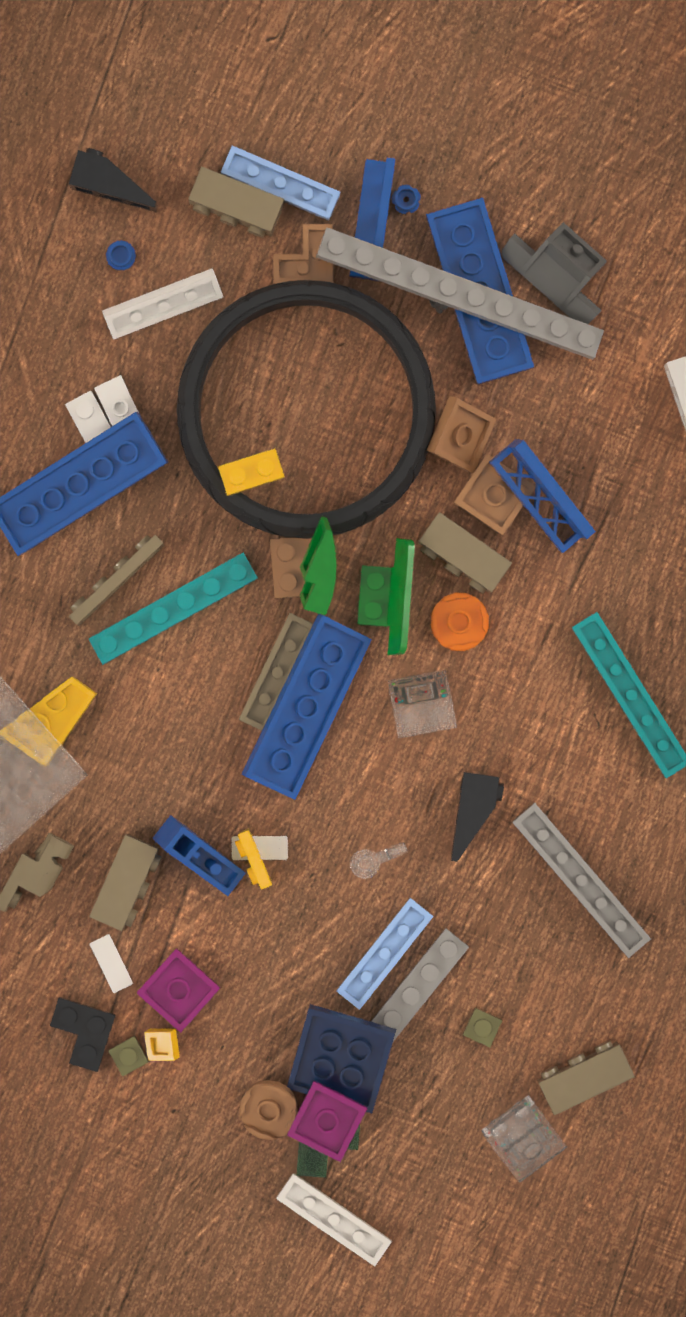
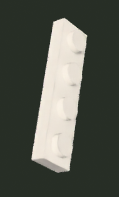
[102,268,223,340]
[276,1173,392,1266]

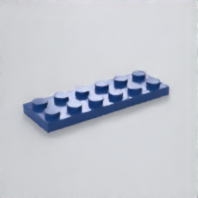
[426,198,534,385]
[0,412,169,556]
[241,613,372,800]

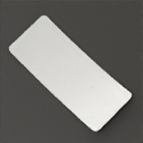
[232,836,288,860]

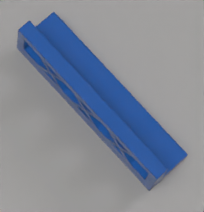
[349,157,395,281]
[489,439,596,553]

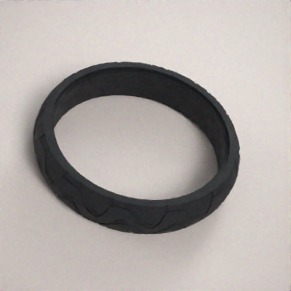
[177,280,436,539]

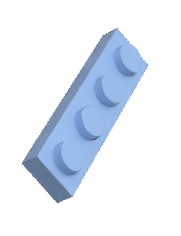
[220,145,341,221]
[336,898,434,1010]

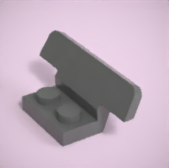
[502,222,607,324]

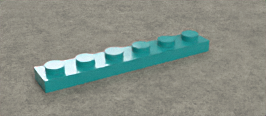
[88,552,258,665]
[571,612,686,779]

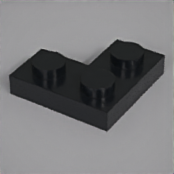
[50,997,116,1072]

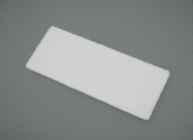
[90,934,133,993]

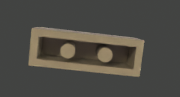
[188,166,285,238]
[418,512,512,594]
[89,834,162,931]
[537,1040,635,1116]

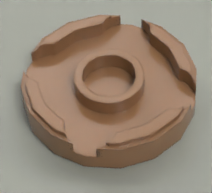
[239,1080,299,1140]

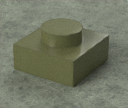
[463,1007,502,1048]
[108,1035,149,1077]

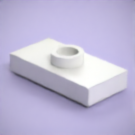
[94,375,139,426]

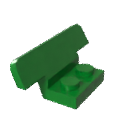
[357,538,415,656]

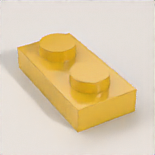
[218,449,285,496]
[235,828,272,890]

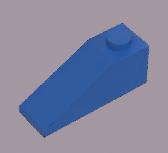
[153,815,246,896]

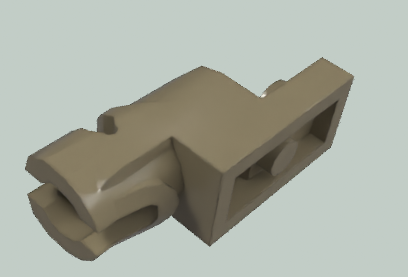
[0,833,74,912]

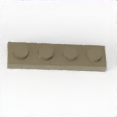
[69,535,165,626]
[239,613,313,731]

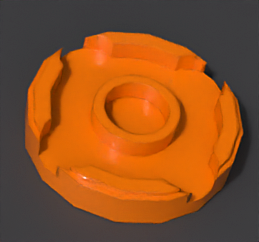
[430,592,489,651]

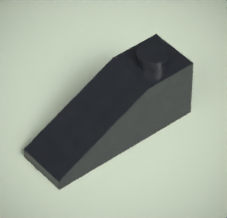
[69,148,158,212]
[451,772,504,862]

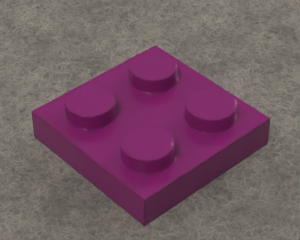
[137,948,221,1033]
[287,1080,367,1162]

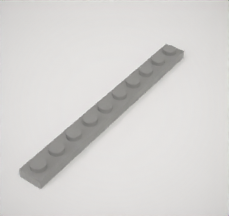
[316,227,604,360]

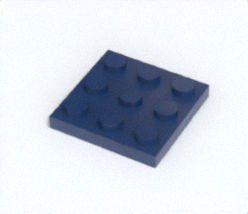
[287,1004,396,1113]

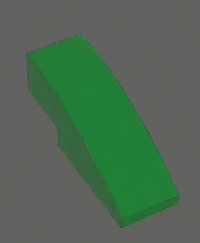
[300,516,337,615]

